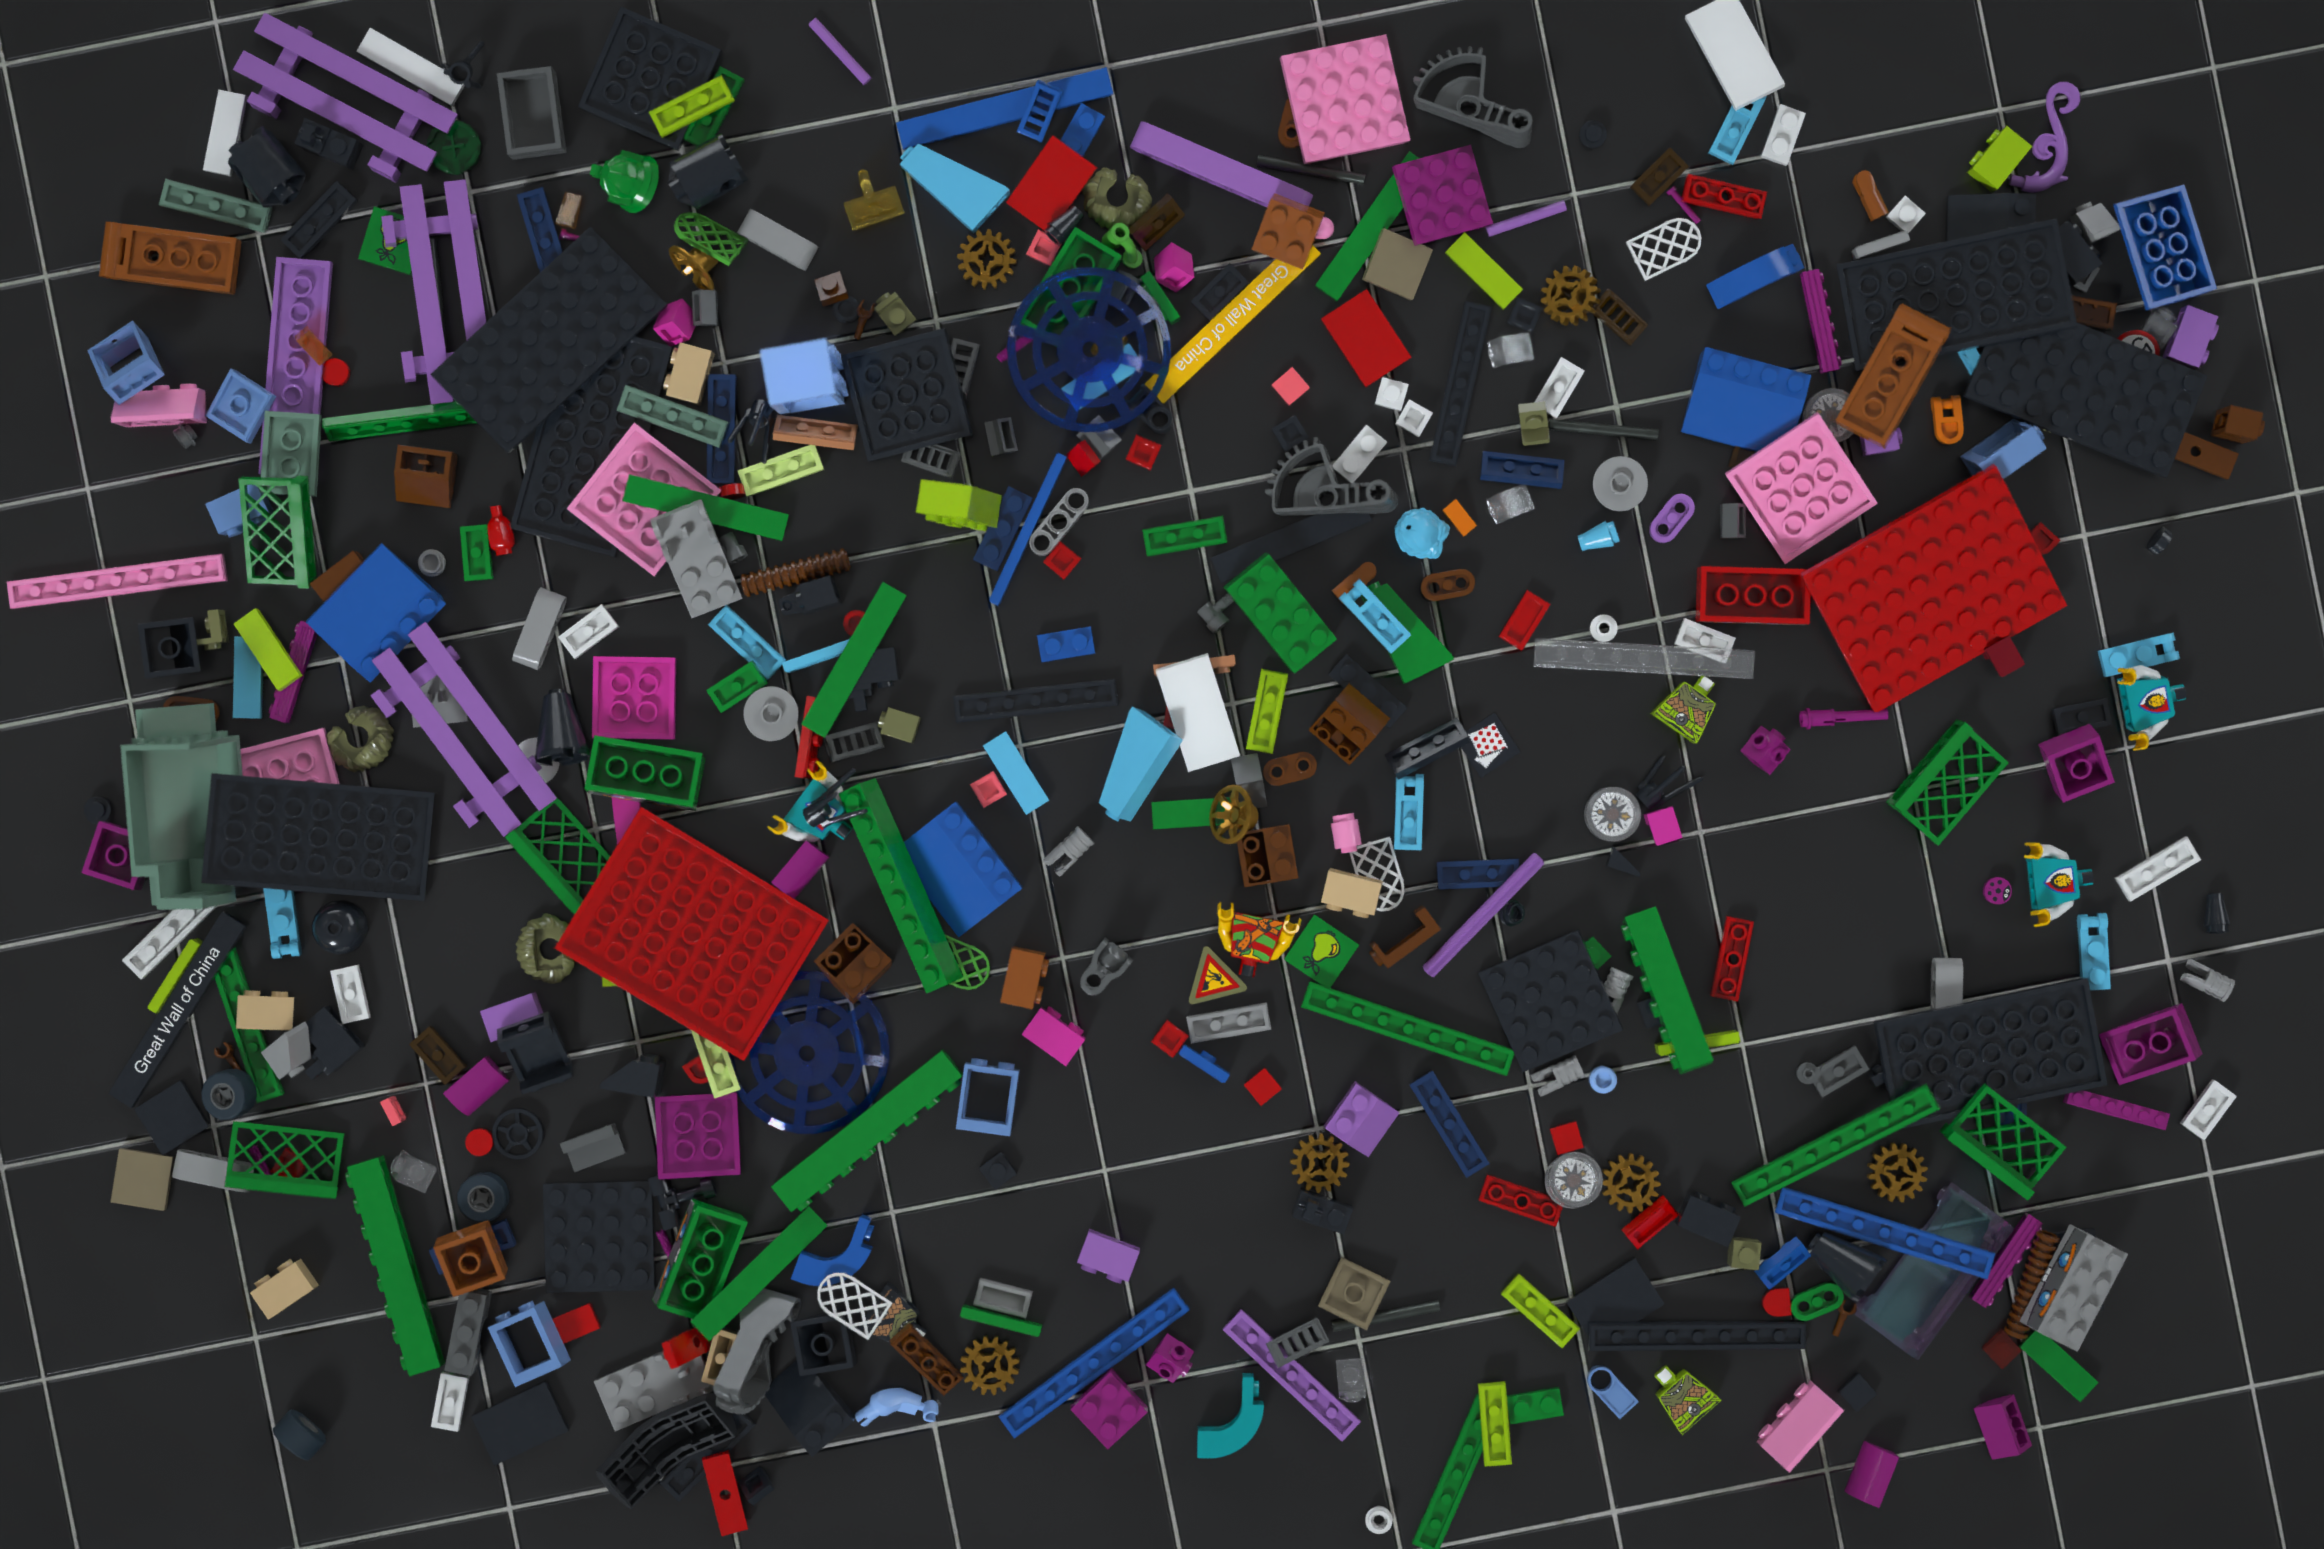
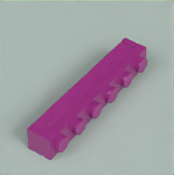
[1800,269,1842,374]
[269,621,318,723]
[2063,1090,2170,1130]
[1968,1212,2043,1308]

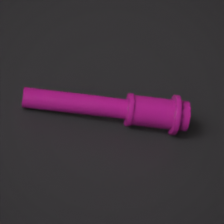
[1799,708,1888,729]

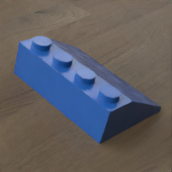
[2113,184,2217,310]
[1681,347,1811,452]
[306,543,446,682]
[904,802,1023,937]

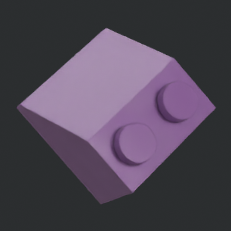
[1324,1081,1400,1157]

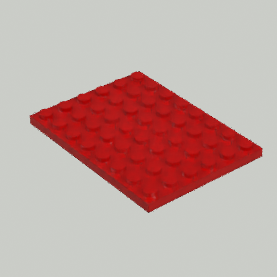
[1800,464,2067,712]
[555,807,829,1061]

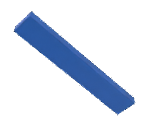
[989,453,1068,606]

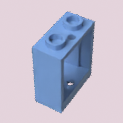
[87,321,165,405]
[1960,419,2047,479]
[956,1058,1020,1136]
[488,1301,571,1387]

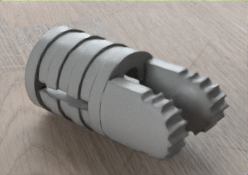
[1043,826,1095,876]
[2180,959,2235,1002]
[1604,967,1634,1014]
[1530,1055,1585,1097]

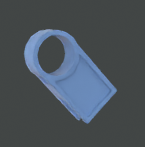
[1587,1365,1639,1419]

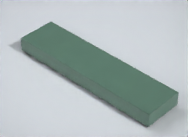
[159,179,273,234]
[617,385,729,448]

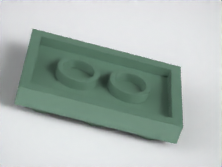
[260,411,322,497]

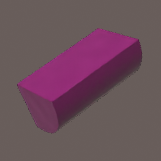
[771,840,830,899]
[443,1056,510,1116]
[1974,1394,2032,1460]
[1844,1441,1899,1508]

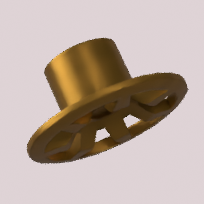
[669,245,718,290]
[1209,785,1258,844]

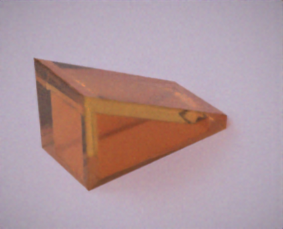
[555,192,582,229]
[295,325,333,366]

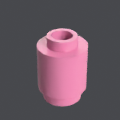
[1331,813,1362,854]

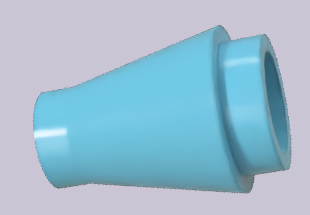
[1578,521,1620,551]

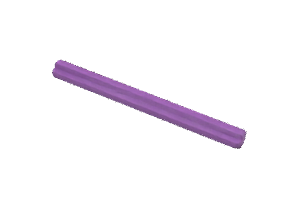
[1423,853,1544,977]

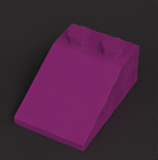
[2099,1003,2203,1085]

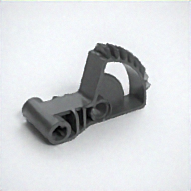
[1413,46,1533,148]
[1265,437,1399,516]
[713,1288,801,1414]

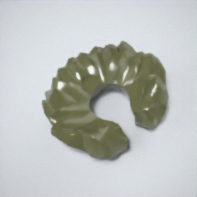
[1082,168,1152,230]
[326,706,394,772]
[516,913,574,984]

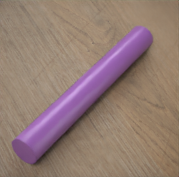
[808,18,871,85]
[1486,200,1567,237]

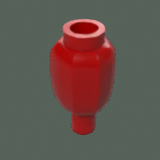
[487,505,515,556]

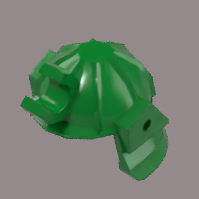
[589,150,659,213]

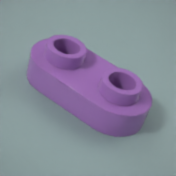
[1649,494,1695,543]

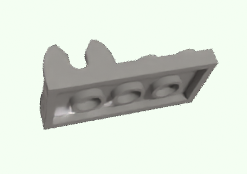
[650,499,743,618]
[594,1351,714,1431]

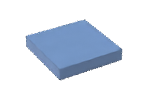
[205,368,277,443]

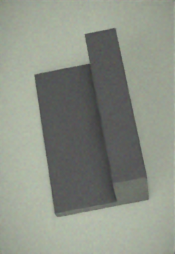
[560,1123,626,1172]

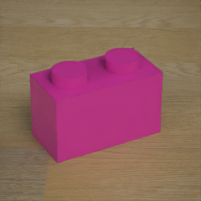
[1022,1006,1086,1066]

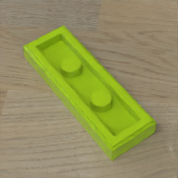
[649,75,735,138]
[1445,232,1523,310]
[234,608,303,691]
[1246,669,1288,754]
[148,938,203,1014]
[1654,1030,1740,1056]
[1501,1273,1580,1348]
[1478,1381,1512,1467]

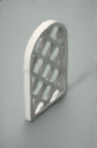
[1626,218,1702,281]
[1349,837,1405,911]
[817,1273,892,1340]

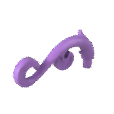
[2008,82,2080,192]

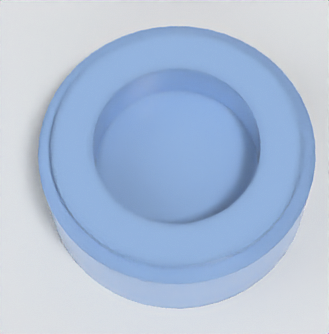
[1589,1066,1617,1093]

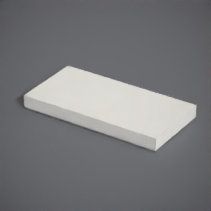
[1685,0,1785,111]
[1156,653,1240,772]

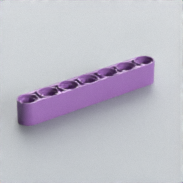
[1130,121,1313,207]

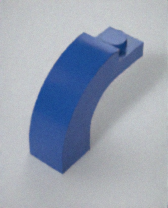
[1706,244,1805,309]
[791,1214,874,1286]

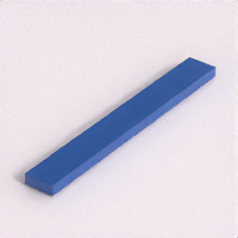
[896,67,1114,150]
[1775,1187,1996,1280]
[998,1287,1190,1438]

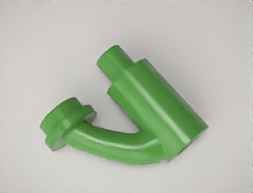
[1102,223,1143,269]

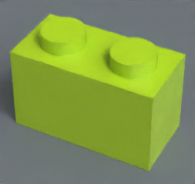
[1967,126,2032,193]

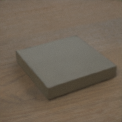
[1362,228,1433,300]
[111,1148,175,1211]
[1318,1257,1391,1330]

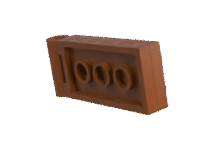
[99,222,242,295]
[1835,303,1951,449]

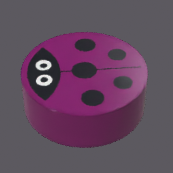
[1983,877,2012,904]

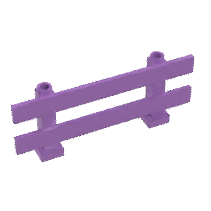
[233,12,458,183]
[381,179,486,404]
[370,622,557,837]

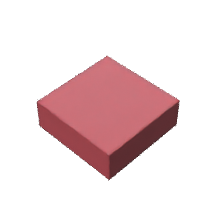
[1026,229,1063,267]
[1271,367,1310,406]
[970,771,1007,808]
[380,1096,406,1126]

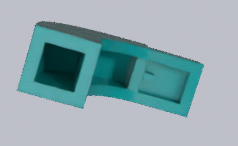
[1197,1373,1264,1458]

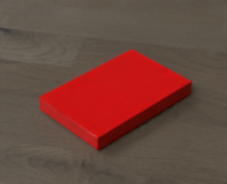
[1006,135,1098,230]
[1321,289,1411,388]

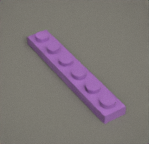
[1223,1309,1361,1441]

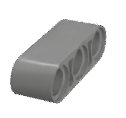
[737,209,819,271]
[1029,488,1089,556]
[512,587,567,670]
[1930,958,1963,1010]
[172,1149,254,1192]

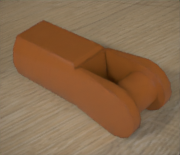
[1852,170,1889,221]
[1332,562,1376,604]

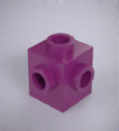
[1740,726,1790,775]
[1146,1333,1194,1383]

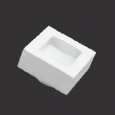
[1885,196,1926,233]
[1375,377,1409,411]
[1395,400,1433,437]

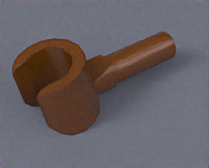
[854,299,876,339]
[214,1042,242,1070]
[1832,1299,1857,1337]

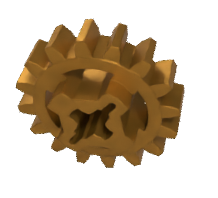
[957,229,1017,290]
[1541,265,1601,326]
[1290,1133,1350,1193]
[1867,1142,1928,1202]
[1600,1153,1661,1213]
[960,1335,1019,1395]

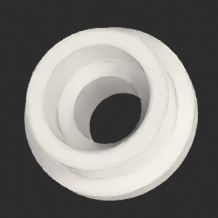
[1590,615,1617,642]
[1365,1506,1393,1534]

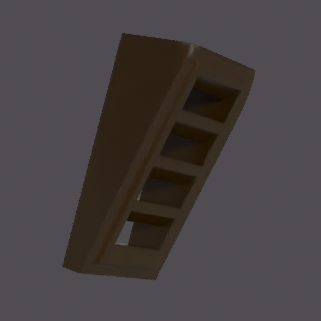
[1592,288,1648,346]

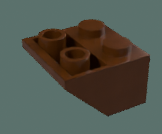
[394,445,458,508]
[1309,683,1390,765]
[1237,824,1298,887]
[814,923,892,1005]

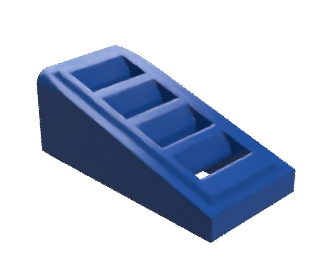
[1017,80,1064,142]

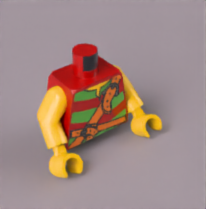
[1218,902,1302,977]

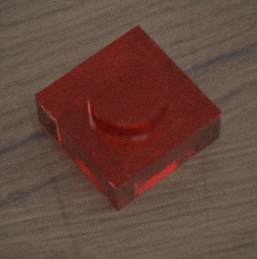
[1982,1330,2022,1369]

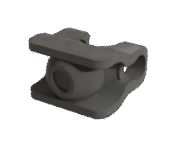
[1080,937,1133,995]

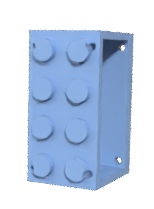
[760,339,849,415]

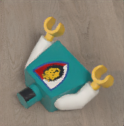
[2117,665,2187,751]
[768,761,853,842]
[2024,842,2094,927]

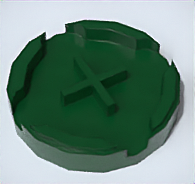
[427,120,482,175]

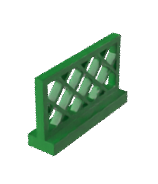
[238,476,317,589]
[1886,719,2009,846]
[505,795,610,915]
[1939,1083,2067,1201]
[224,1121,344,1199]

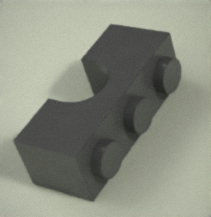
[444,1288,492,1376]

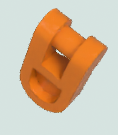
[1931,395,1964,445]

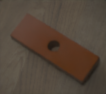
[2175,432,2239,480]
[889,1323,964,1396]

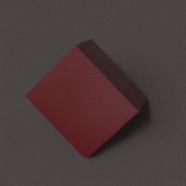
[1982,636,2025,677]

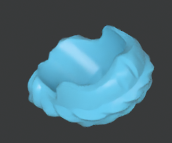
[1395,508,1450,559]

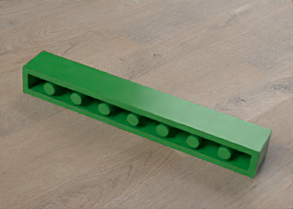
[838,778,963,994]
[771,1049,963,1212]
[345,1155,445,1376]

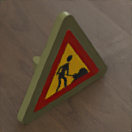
[1189,946,1247,1004]

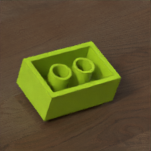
[916,480,1002,531]

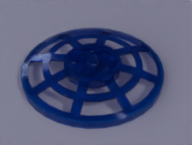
[1007,267,1171,432]
[728,971,890,1134]

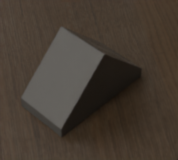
[1231,753,1267,808]

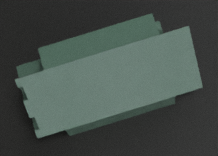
[121,703,243,909]

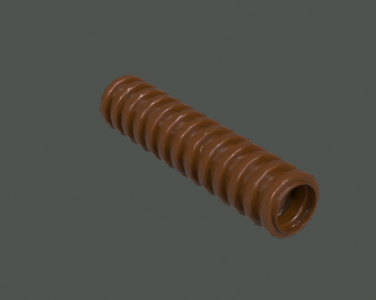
[740,548,851,597]
[2004,1230,2060,1339]

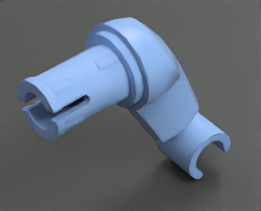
[855,1388,939,1427]

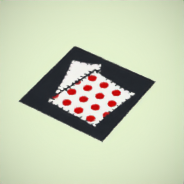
[1461,712,1520,778]

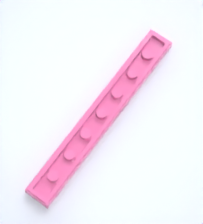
[7,554,228,609]

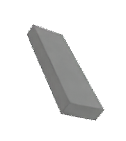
[1186,1002,1271,1044]

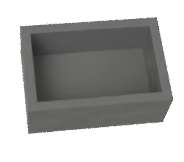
[497,66,567,160]

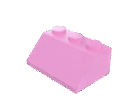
[111,384,207,427]
[1757,1380,1844,1473]

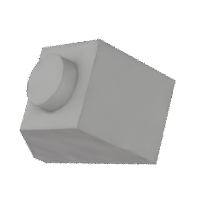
[2070,202,2120,245]
[261,1022,311,1080]

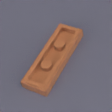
[773,415,858,450]

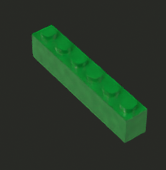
[1621,906,1714,1074]

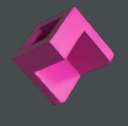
[1154,242,1194,293]
[653,298,695,346]
[1643,806,1683,845]

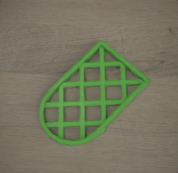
[674,212,748,266]
[945,935,990,990]

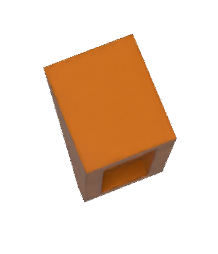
[1442,499,1477,536]

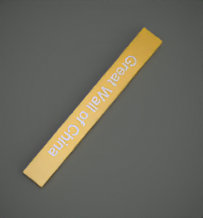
[1145,246,1321,404]

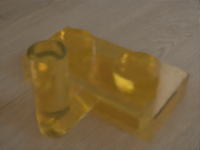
[844,169,905,231]

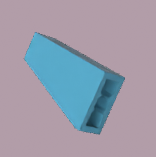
[900,144,1010,233]
[1099,707,1183,822]

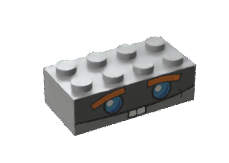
[2020,1224,2128,1352]

